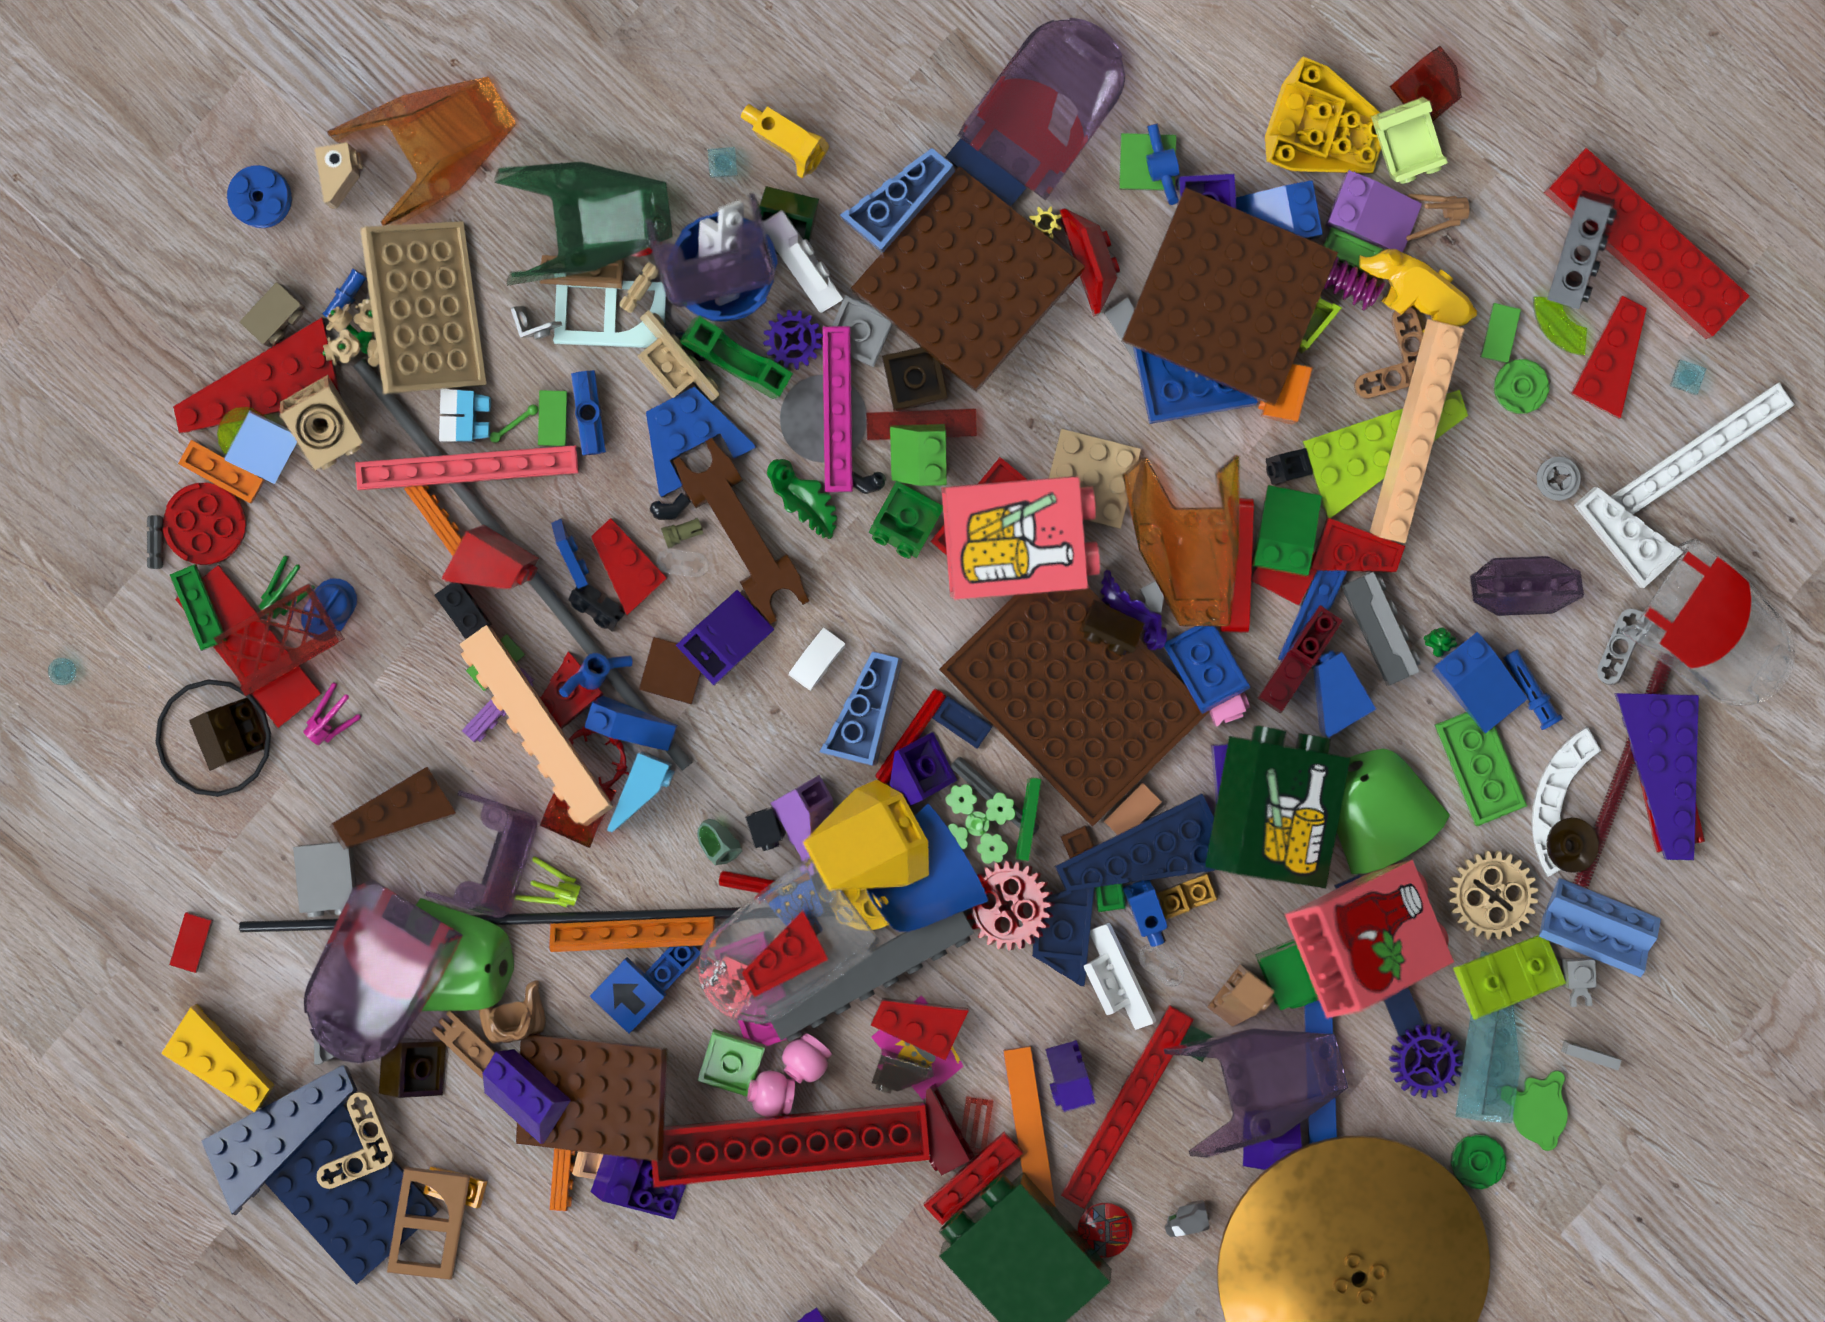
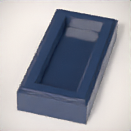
[932,695,993,749]

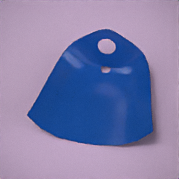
[866,804,988,932]

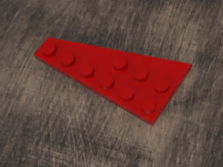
[173,317,341,434]

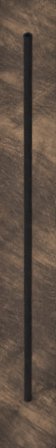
[239,905,836,933]

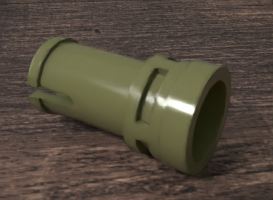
[661,517,704,549]

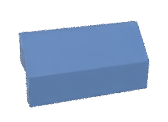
[1539,878,1661,978]

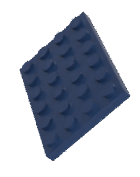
[265,1104,439,1285]

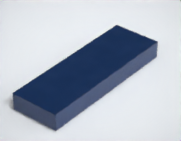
[945,136,1026,207]

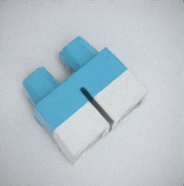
[439,389,491,443]

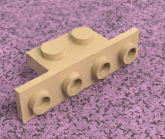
[637,310,720,402]

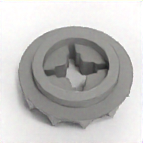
[1536,457,1581,501]

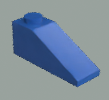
[585,696,678,751]

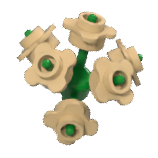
[322,299,379,366]

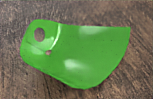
[1337,749,1450,874]
[401,898,514,1012]

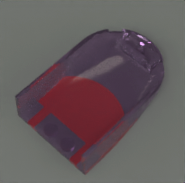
[957,18,1125,200]
[304,879,463,1063]

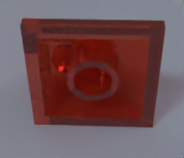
[1389,46,1462,122]

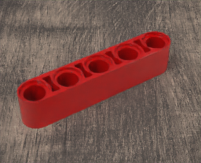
[1220,497,1254,633]

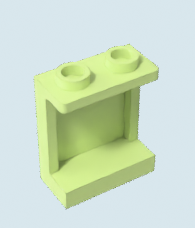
[1371,97,1448,184]

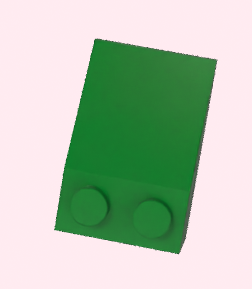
[1252,485,1322,577]

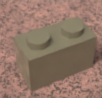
[239,282,305,347]

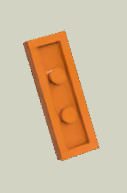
[178,440,265,504]

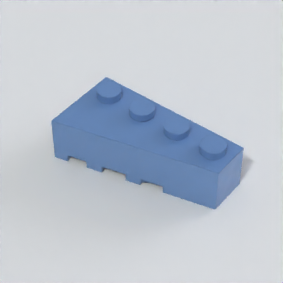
[840,148,955,253]
[820,652,903,766]

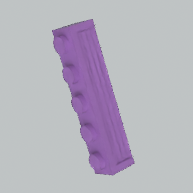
[462,668,534,742]

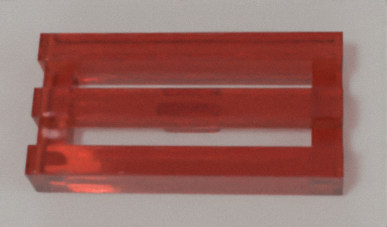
[961,1096,993,1154]

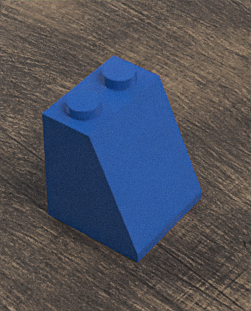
[1313,650,1376,737]

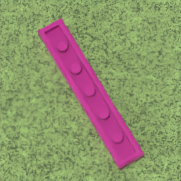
[822,326,853,492]

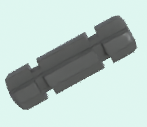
[147,515,163,569]

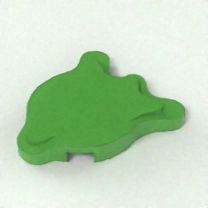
[1497,1070,1568,1151]

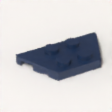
[1032,888,1094,987]

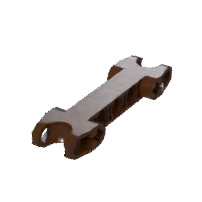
[673,438,809,624]

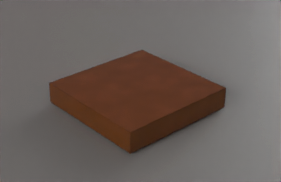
[639,637,701,704]

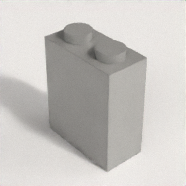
[293,842,359,917]

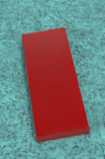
[175,565,322,728]

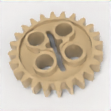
[1448,851,1538,940]

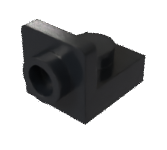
[1265,448,1313,485]

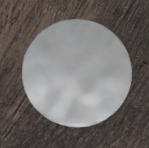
[780,375,867,462]

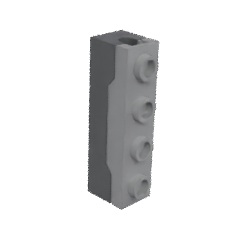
[1341,572,1421,686]

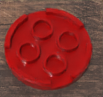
[163,483,246,565]

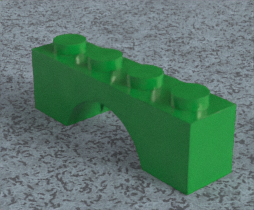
[679,316,793,400]

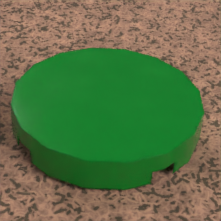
[1451,1134,1507,1189]

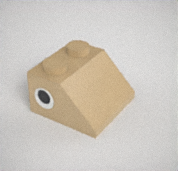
[315,143,363,209]

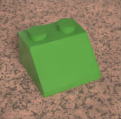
[890,424,947,486]

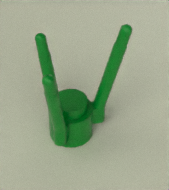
[258,555,315,619]

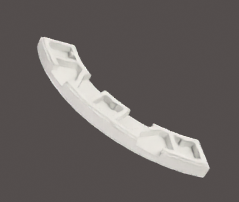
[1532,727,1601,877]

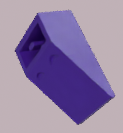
[676,590,775,686]
[590,1154,686,1220]

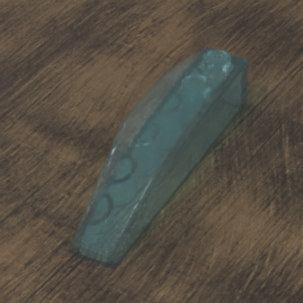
[1455,951,1520,1123]

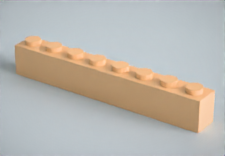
[1370,319,1464,543]
[460,625,614,826]

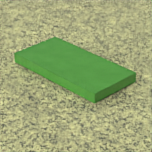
[1434,712,1527,827]

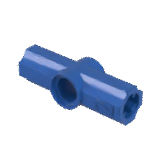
[571,370,606,456]

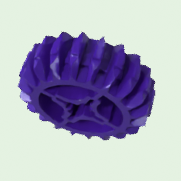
[1389,1024,1464,1098]

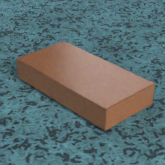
[1104,783,1162,835]

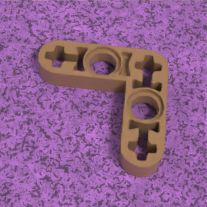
[1354,307,1423,399]

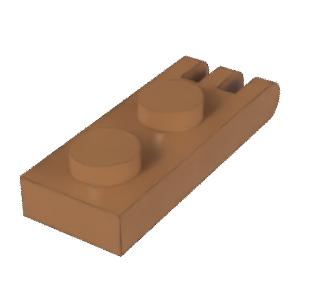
[431,1010,496,1079]

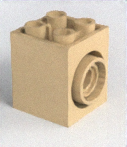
[280,375,363,470]

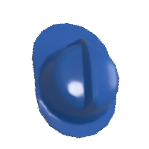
[301,579,357,640]

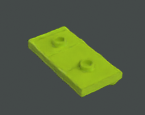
[1453,935,1566,1020]

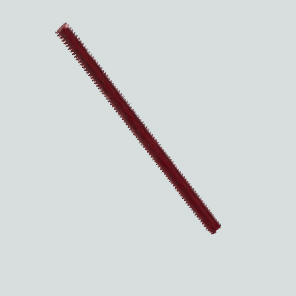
[1573,648,1676,888]

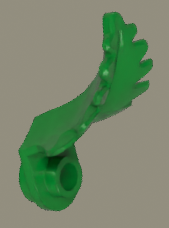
[767,459,837,539]

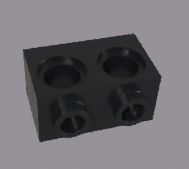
[434,582,492,639]
[745,807,784,851]

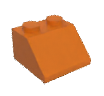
[1258,364,1312,425]

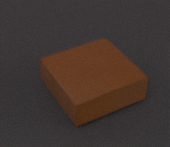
[1060,825,1094,858]

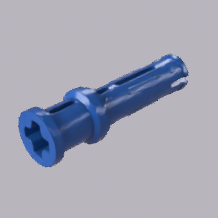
[1503,649,1563,730]

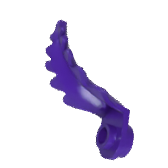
[1100,570,1167,650]

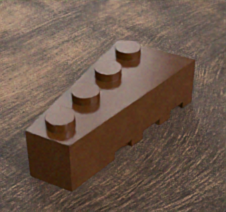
[329,767,456,850]

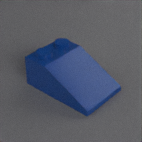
[1236,180,1323,240]
[1432,632,1528,734]

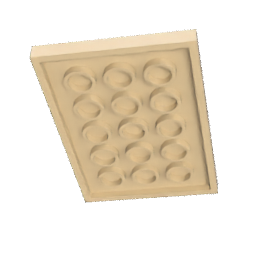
[360,221,487,394]

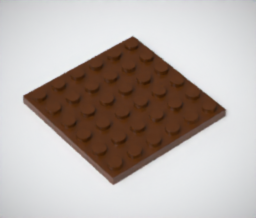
[851,166,1085,392]
[1121,187,1338,406]

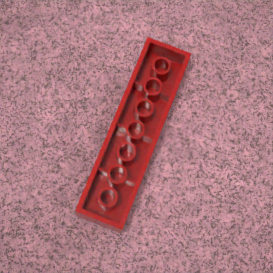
[1544,148,1750,339]

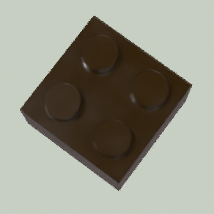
[882,347,948,412]

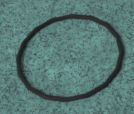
[155,679,271,797]

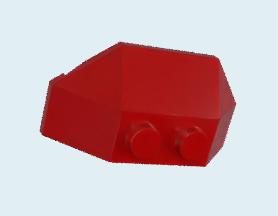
[1059,208,1120,317]

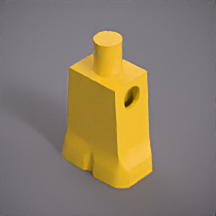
[741,104,829,179]

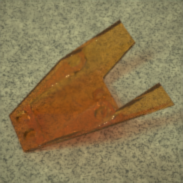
[327,77,517,226]
[1122,455,1240,626]

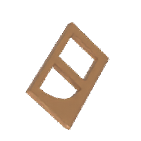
[387,1167,470,1280]

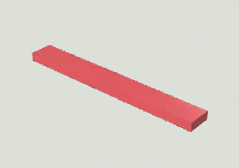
[355,445,578,491]

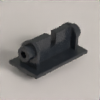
[568,583,625,632]

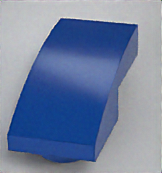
[645,946,701,992]

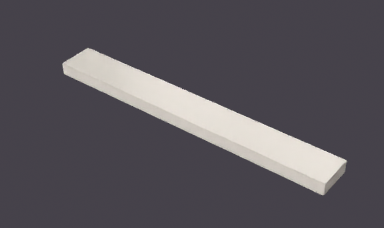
[1610,383,1794,515]

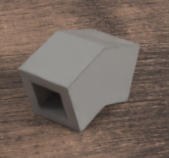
[1139,581,1164,613]

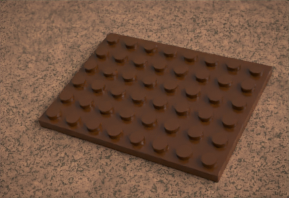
[939,587,1210,827]

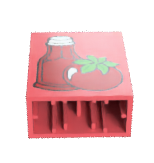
[1285,860,1454,1018]

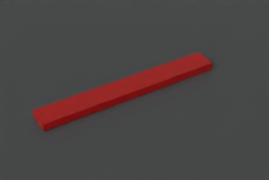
[1061,1005,1194,1209]

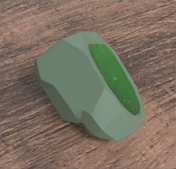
[697,819,742,865]

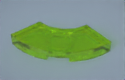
[1533,296,1587,356]

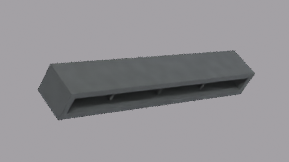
[765,912,974,1042]

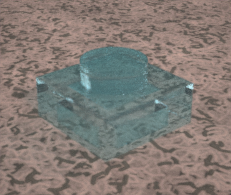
[707,147,738,178]
[1670,360,1707,395]

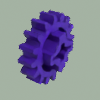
[763,310,823,370]

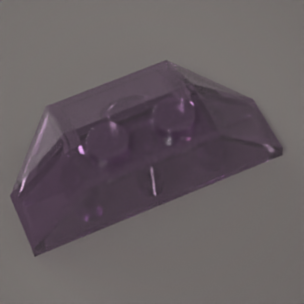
[1470,556,1584,616]

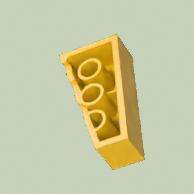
[161,1004,275,1113]

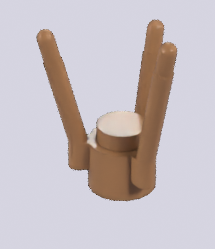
[1406,194,1469,241]

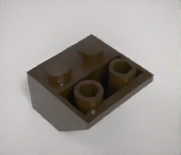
[1079,600,1145,656]
[189,697,266,771]

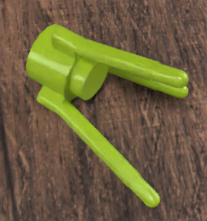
[512,856,581,907]

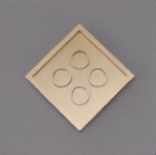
[1049,429,1141,529]

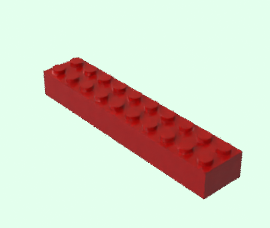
[651,1102,930,1187]

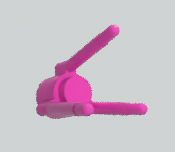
[303,682,361,746]

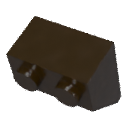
[379,1038,446,1098]

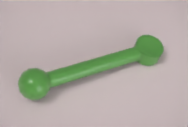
[490,404,538,443]

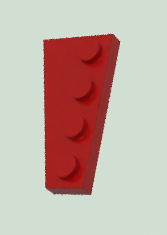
[1570,296,1647,419]

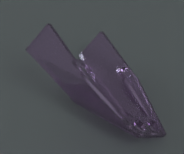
[1164,1028,1348,1158]

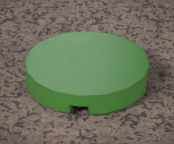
[1494,359,1549,414]

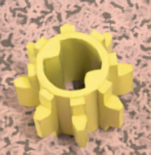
[1029,206,1062,240]

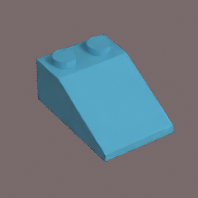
[607,752,675,832]

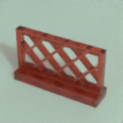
[214,583,345,696]

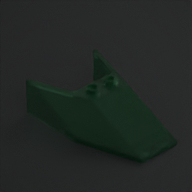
[494,162,673,286]

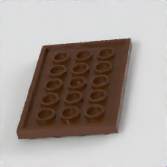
[516,1034,668,1161]

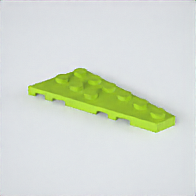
[1302,390,1468,518]

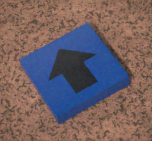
[590,957,667,1034]

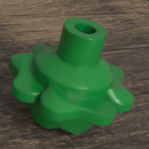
[1424,627,1457,657]

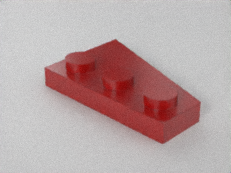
[591,518,667,616]
[1310,518,1405,573]
[540,651,604,729]
[742,909,829,997]

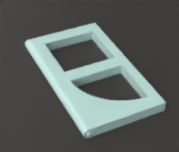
[553,281,667,348]

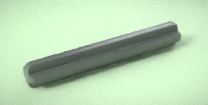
[951,757,1039,835]

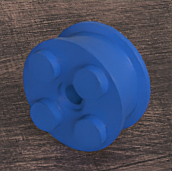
[227,165,292,228]

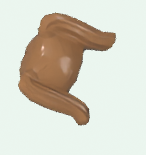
[479,980,546,1044]

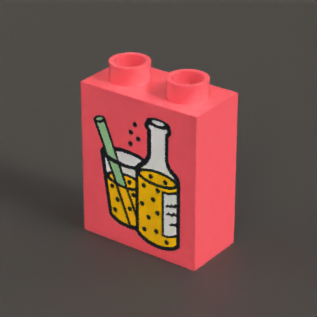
[941,476,1100,600]

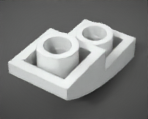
[789,628,845,691]

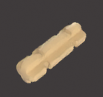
[620,262,660,313]

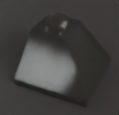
[872,1049,934,1094]

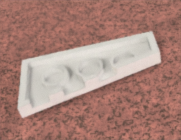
[1574,487,1683,588]

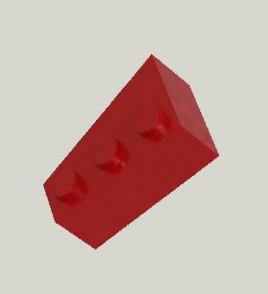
[870,998,969,1061]

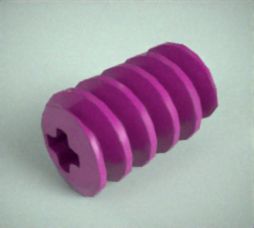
[1323,256,1385,311]

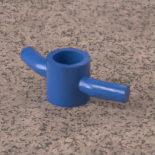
[1146,123,1180,205]
[559,653,633,698]

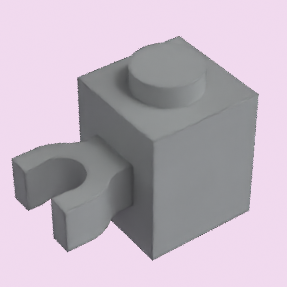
[1562,957,1597,1007]

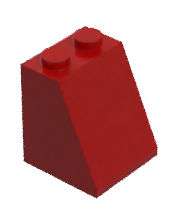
[441,524,539,589]

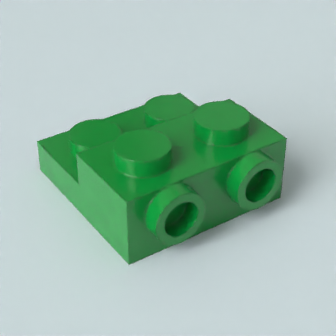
[868,481,943,559]

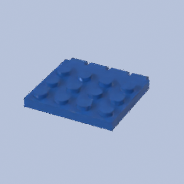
[1133,347,1258,424]

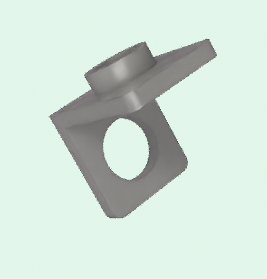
[511,306,562,340]

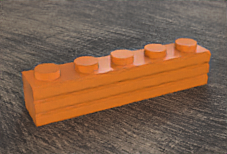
[404,485,464,556]
[550,1148,576,1211]

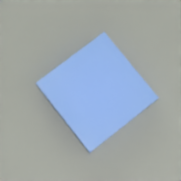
[225,411,297,484]

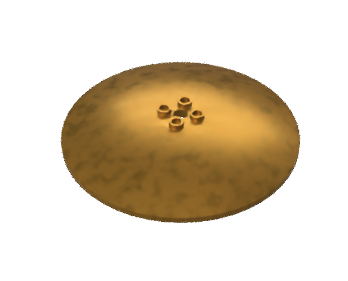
[1217,1135,1490,1322]

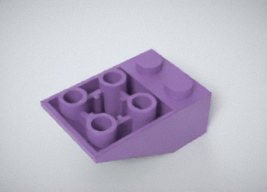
[771,775,834,875]

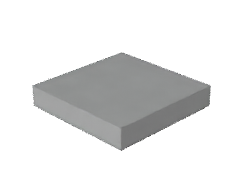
[832,295,893,368]

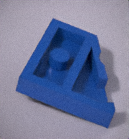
[551,519,590,589]

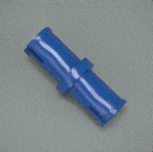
[322,268,367,317]

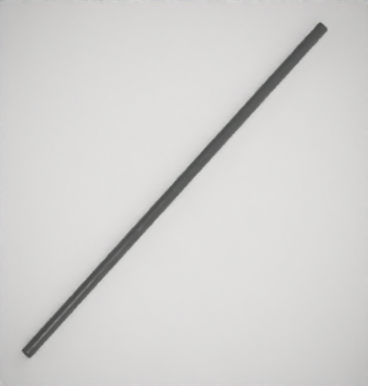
[353,358,693,771]

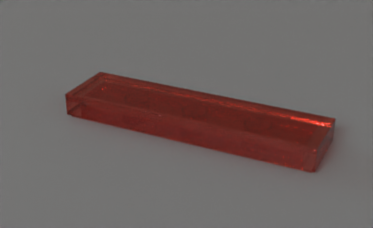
[866,409,977,441]

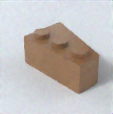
[1207,964,1274,1027]

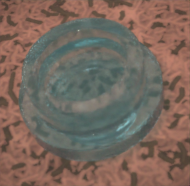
[48,658,76,685]

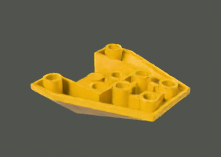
[1265,57,1381,173]
[803,779,929,891]

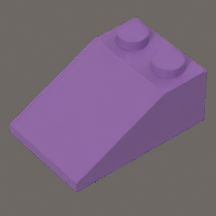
[1325,170,1422,252]

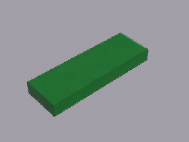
[170,564,228,651]
[1015,777,1041,861]

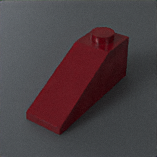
[926,1083,974,1176]

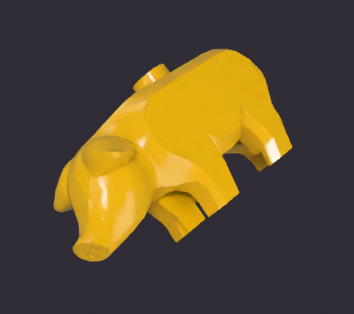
[1359,249,1477,333]

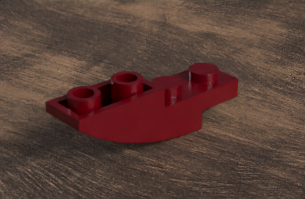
[1258,605,1343,713]

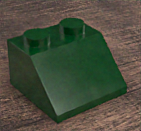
[756,186,819,255]

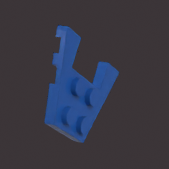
[646,387,756,497]

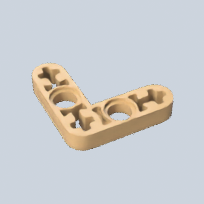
[316,1091,394,1189]

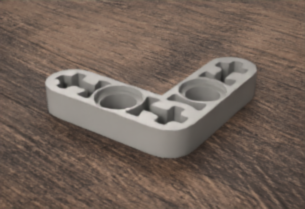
[1597,609,1666,685]

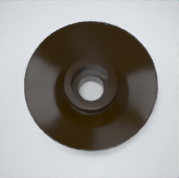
[1546,818,1599,873]

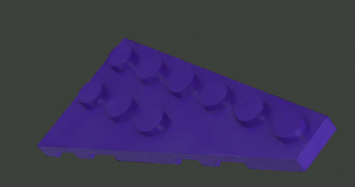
[1614,693,1699,860]

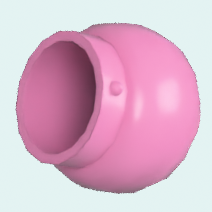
[782,1033,832,1084]
[747,1071,795,1117]

